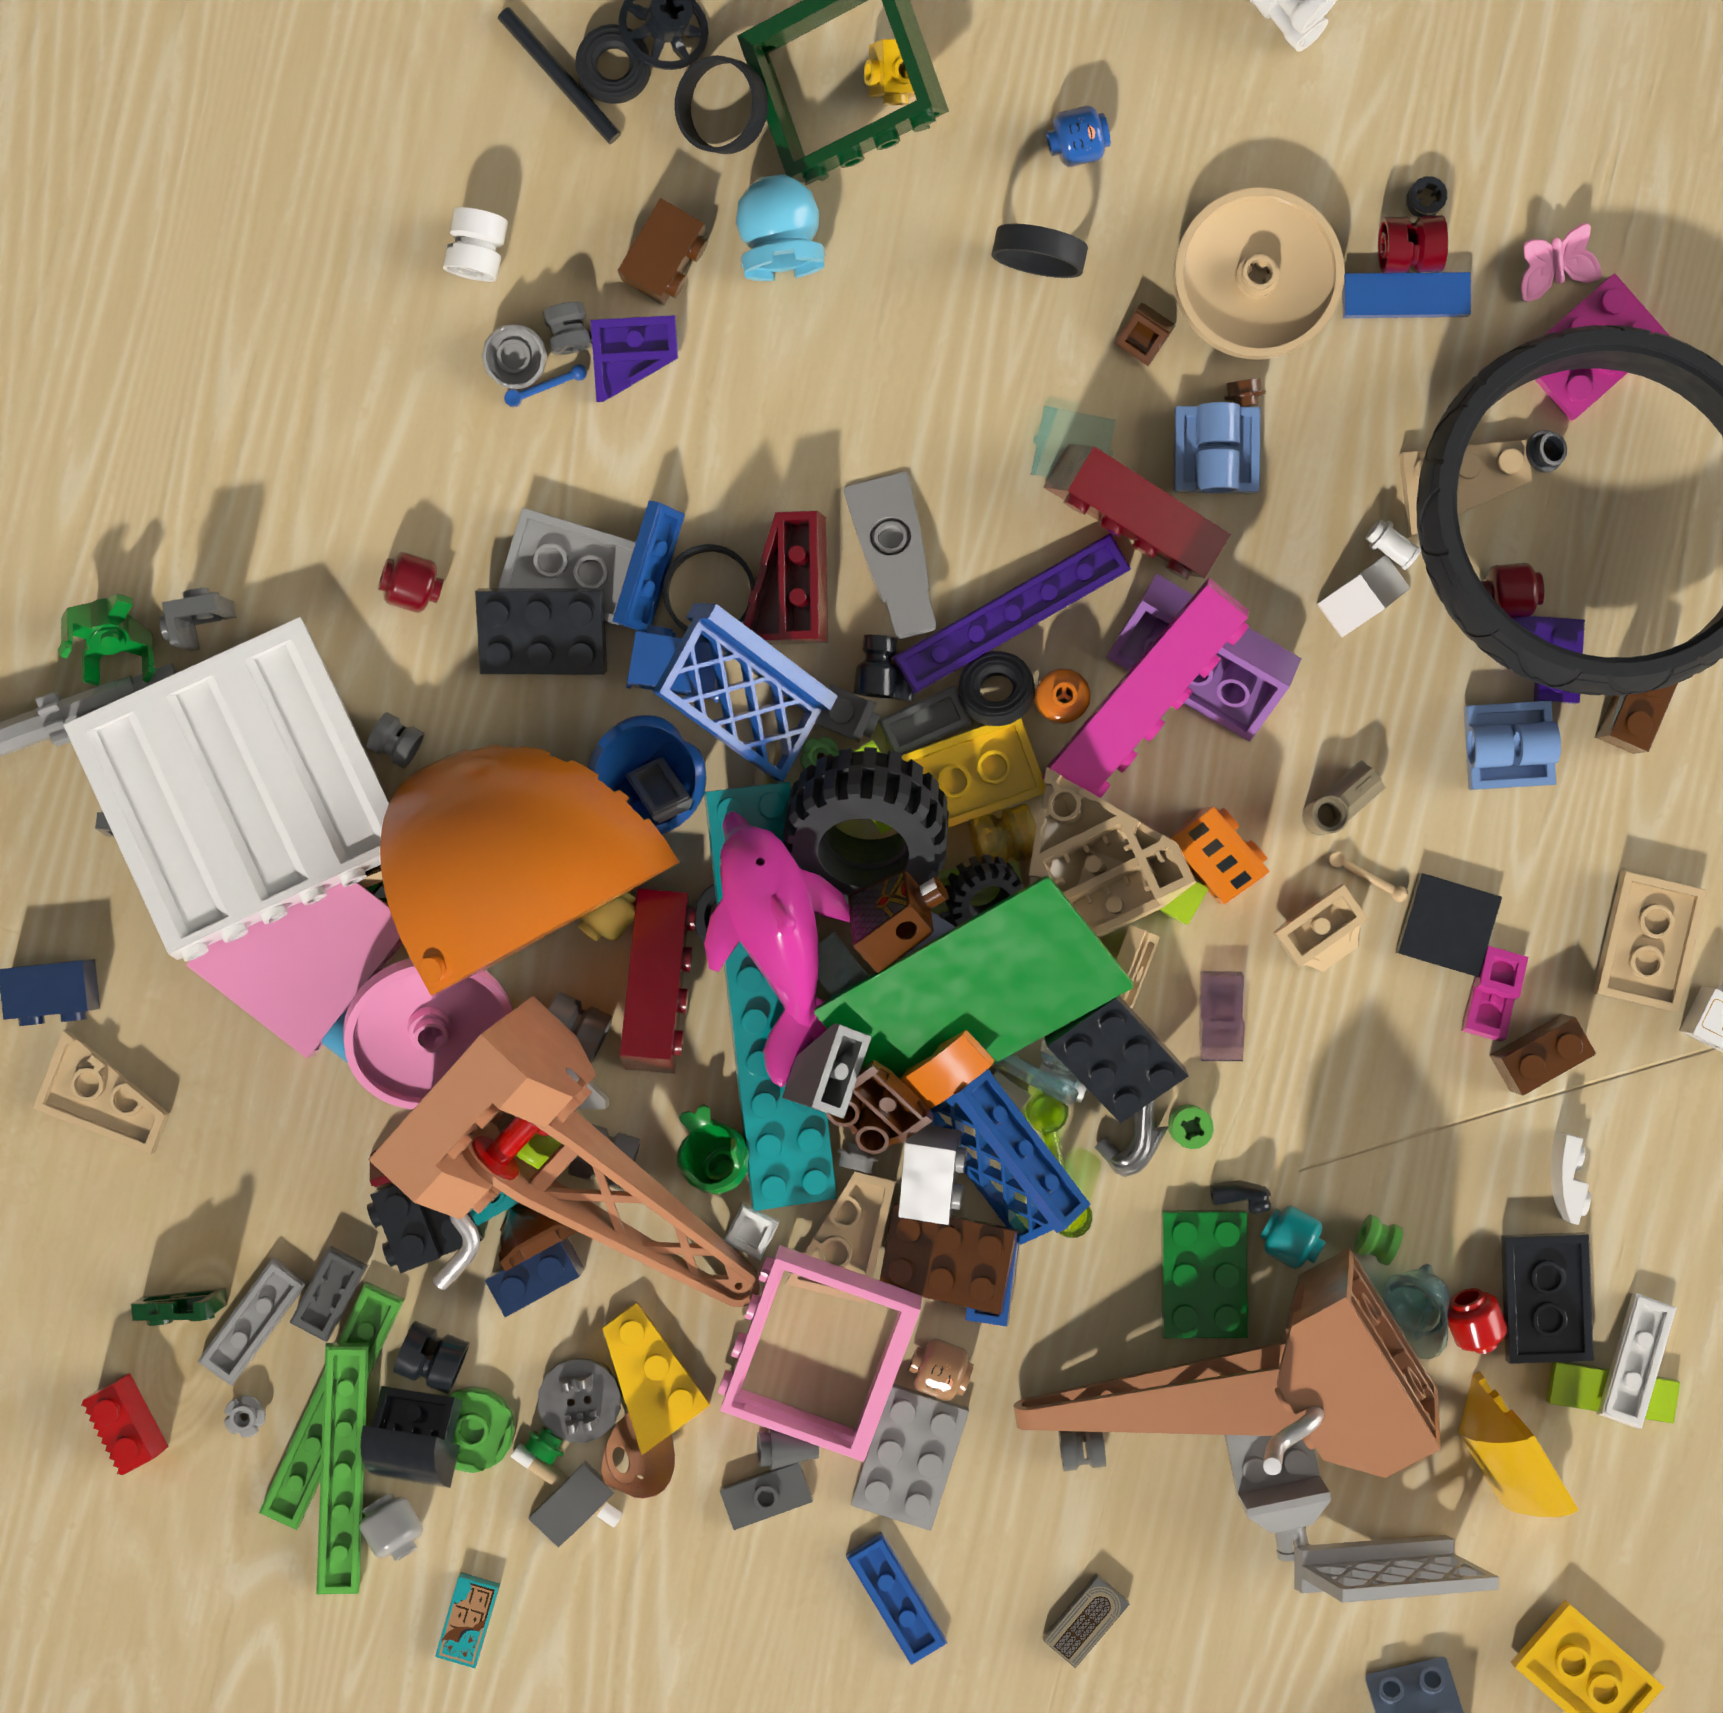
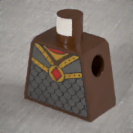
[848,871,949,973]

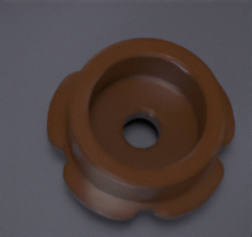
[1224,378,1266,407]

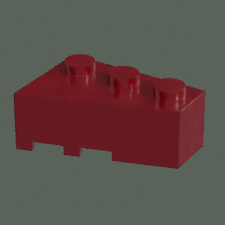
[743,511,828,645]

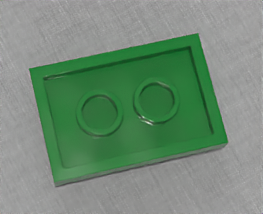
[1161,1210,1248,1338]

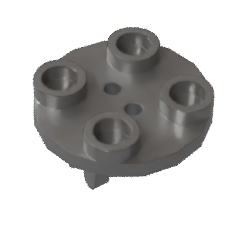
[538,1358,621,1443]

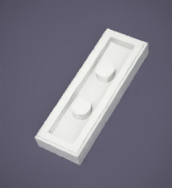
[1597,1293,1676,1429]

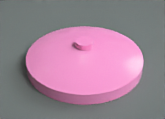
[343,958,513,1110]

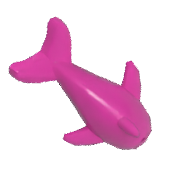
[704,811,850,1087]

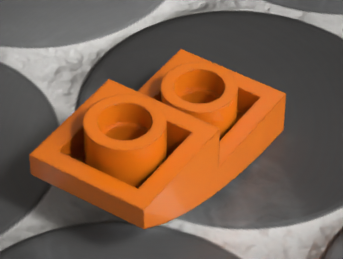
[900,1030,995,1109]

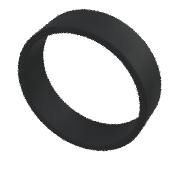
[674,55,768,154]
[991,224,1088,278]
[663,544,755,632]

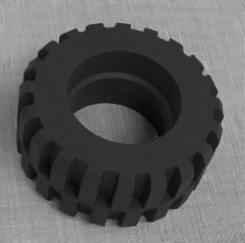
[783,747,949,903]

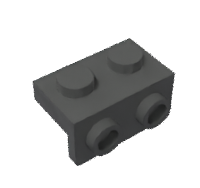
[159,588,237,651]

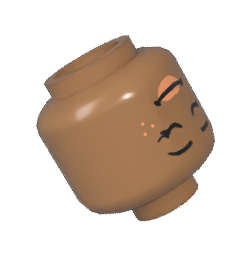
[908,1338,974,1401]

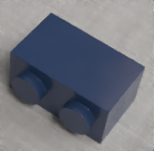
[0,959,100,1026]
[485,1237,585,1318]

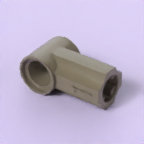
[1302,761,1386,836]

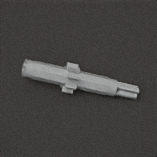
[0,663,177,757]

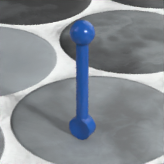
[504,364,587,408]

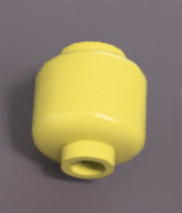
[578,891,637,942]

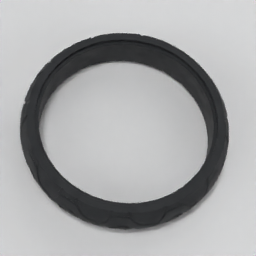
[1416,325,1723,696]

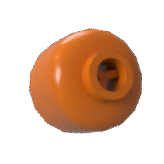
[1034,669,1091,725]

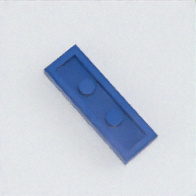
[1342,272,1471,319]
[612,500,685,632]
[846,1532,947,1665]

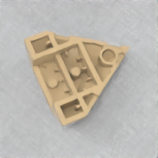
[1029,767,1196,938]

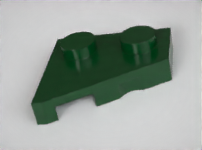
[131,1288,227,1326]

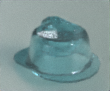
[1383,1264,1451,1359]

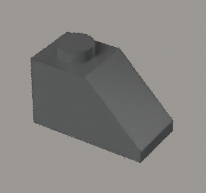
[782,1023,871,1119]

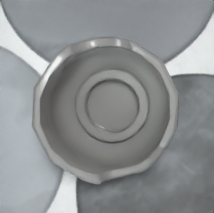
[482,324,547,389]

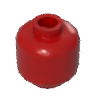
[1445,1288,1507,1354]

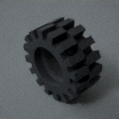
[945,854,1024,925]

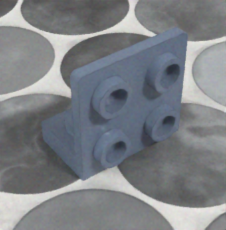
[1365,1657,1464,1713]

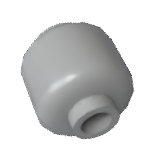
[359,1494,423,1561]

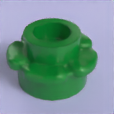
[525,1427,564,1465]

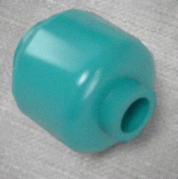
[1260,1206,1326,1269]

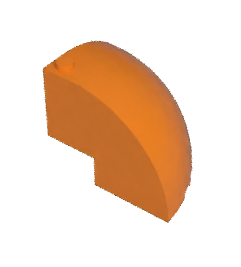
[380,745,680,996]

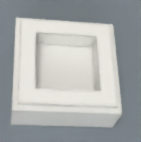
[724,1202,780,1260]

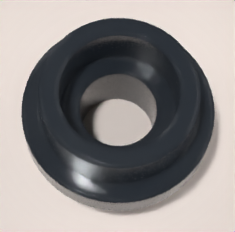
[1526,430,1567,473]

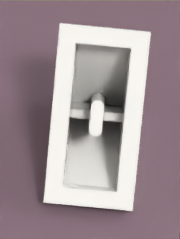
[1317,555,1410,638]

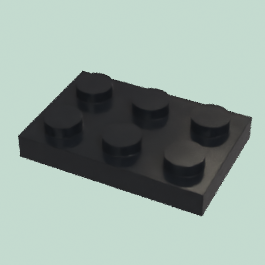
[475,588,607,675]
[1044,996,1189,1123]
[1501,1232,1594,1364]

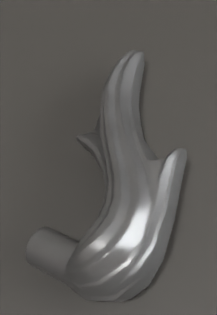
[1094,1101,1169,1177]

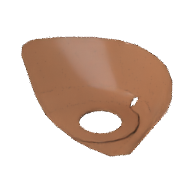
[601,1413,675,1499]

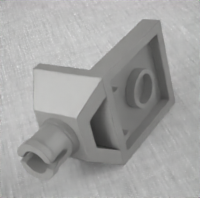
[1224,1435,1331,1561]

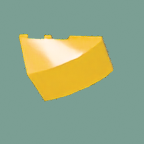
[1458,1371,1579,1518]

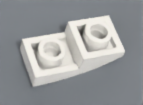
[1551,1130,1591,1225]

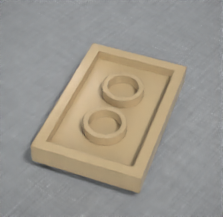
[1593,871,1708,1013]

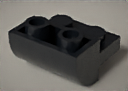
[360,1386,463,1488]

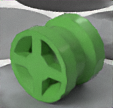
[1168,1104,1214,1149]
[1354,1214,1403,1266]

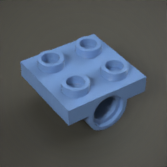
[1173,402,1260,494]
[1464,701,1561,790]

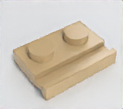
[1116,925,1160,1009]

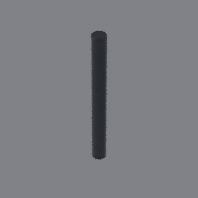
[498,7,621,144]

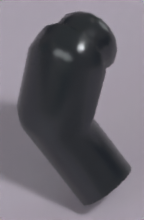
[1210,1180,1271,1214]

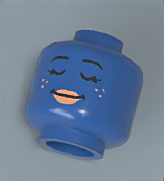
[1046,106,1111,167]

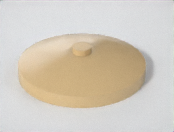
[1173,187,1345,360]

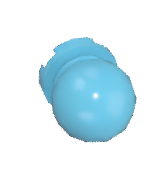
[736,174,825,281]

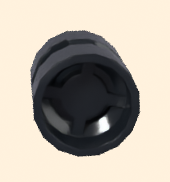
[393,1321,470,1394]

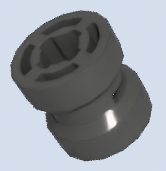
[542,302,592,355]
[366,712,425,769]
[1058,1431,1106,1472]

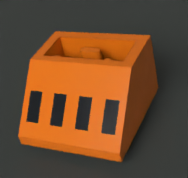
[1168,806,1270,904]

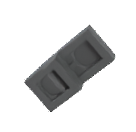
[528,1460,615,1547]

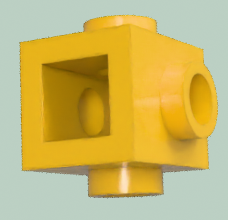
[864,39,915,106]

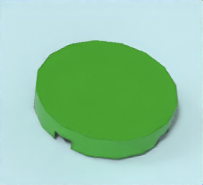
[449,1386,516,1473]

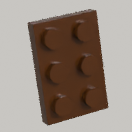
[879,1203,1018,1315]

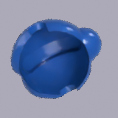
[587,715,707,835]

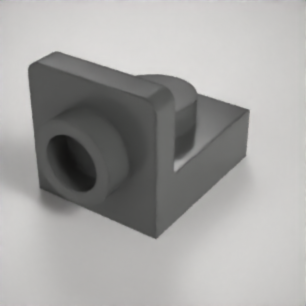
[815,684,881,743]

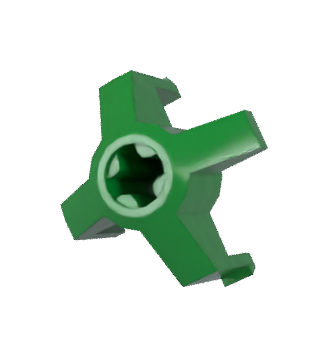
[58,594,157,686]

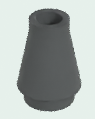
[757,1428,819,1470]

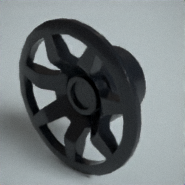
[618,0,709,70]

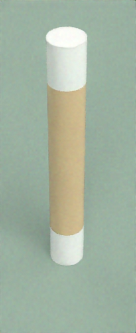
[510,1443,623,1528]

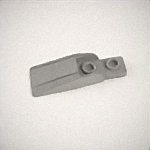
[844,472,936,639]

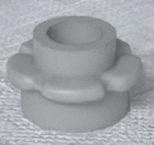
[838,1142,878,1173]
[224,1395,266,1437]

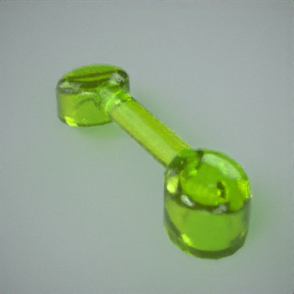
[1025,1091,1093,1238]

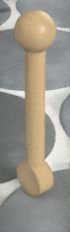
[1328,851,1408,902]

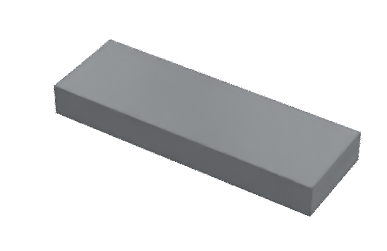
[197,1258,308,1386]

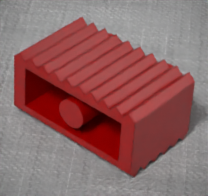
[81,1373,169,1476]

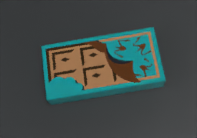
[435,1572,501,1668]

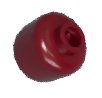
[378,552,444,613]
[1481,563,1545,618]

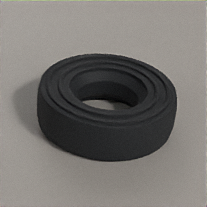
[575,24,652,104]
[958,651,1035,726]

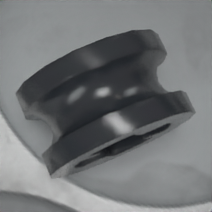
[1406,176,1447,217]

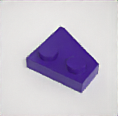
[591,315,679,402]

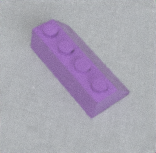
[1106,573,1302,742]

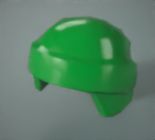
[676,1104,750,1194]

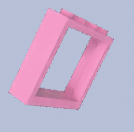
[717,1245,922,1462]

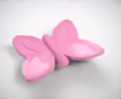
[1520,223,1602,302]

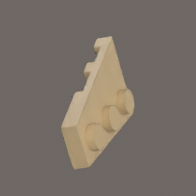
[1399,439,1532,538]
[32,1029,170,1154]
[785,1170,896,1304]

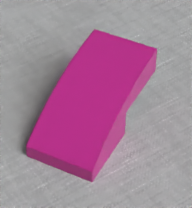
[1461,946,1529,1042]

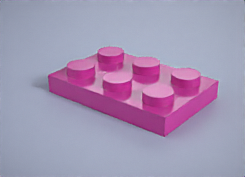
[1535,273,1670,421]

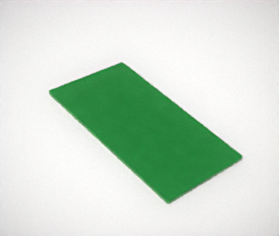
[814,876,1133,1079]

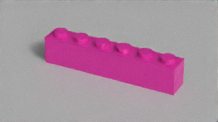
[1042,577,1249,798]

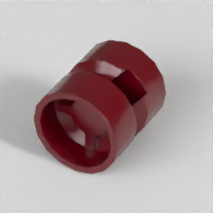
[1378,215,1448,273]

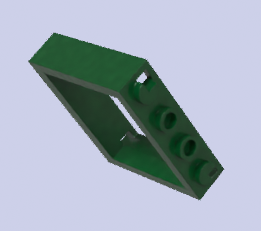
[737,0,949,185]

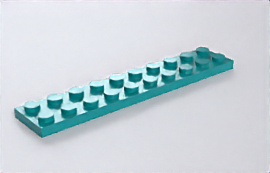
[704,782,837,1211]

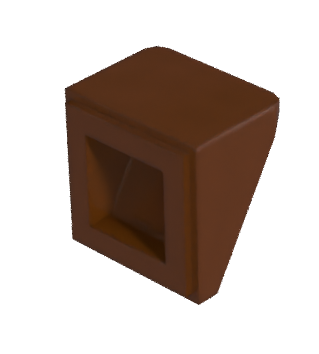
[1114,303,1176,366]

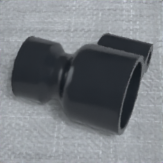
[853,634,914,701]

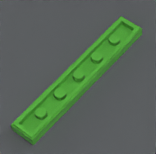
[259,1282,405,1530]
[316,1343,368,1595]

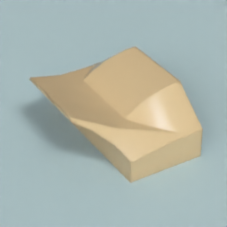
[1273,884,1368,972]

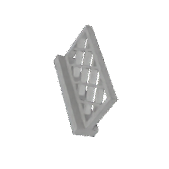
[1294,1535,1499,1603]

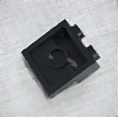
[367,1184,484,1274]

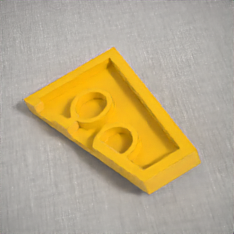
[603,1301,710,1455]

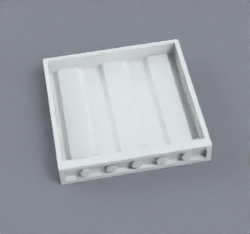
[63,617,390,961]

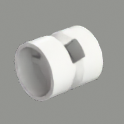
[443,207,508,282]

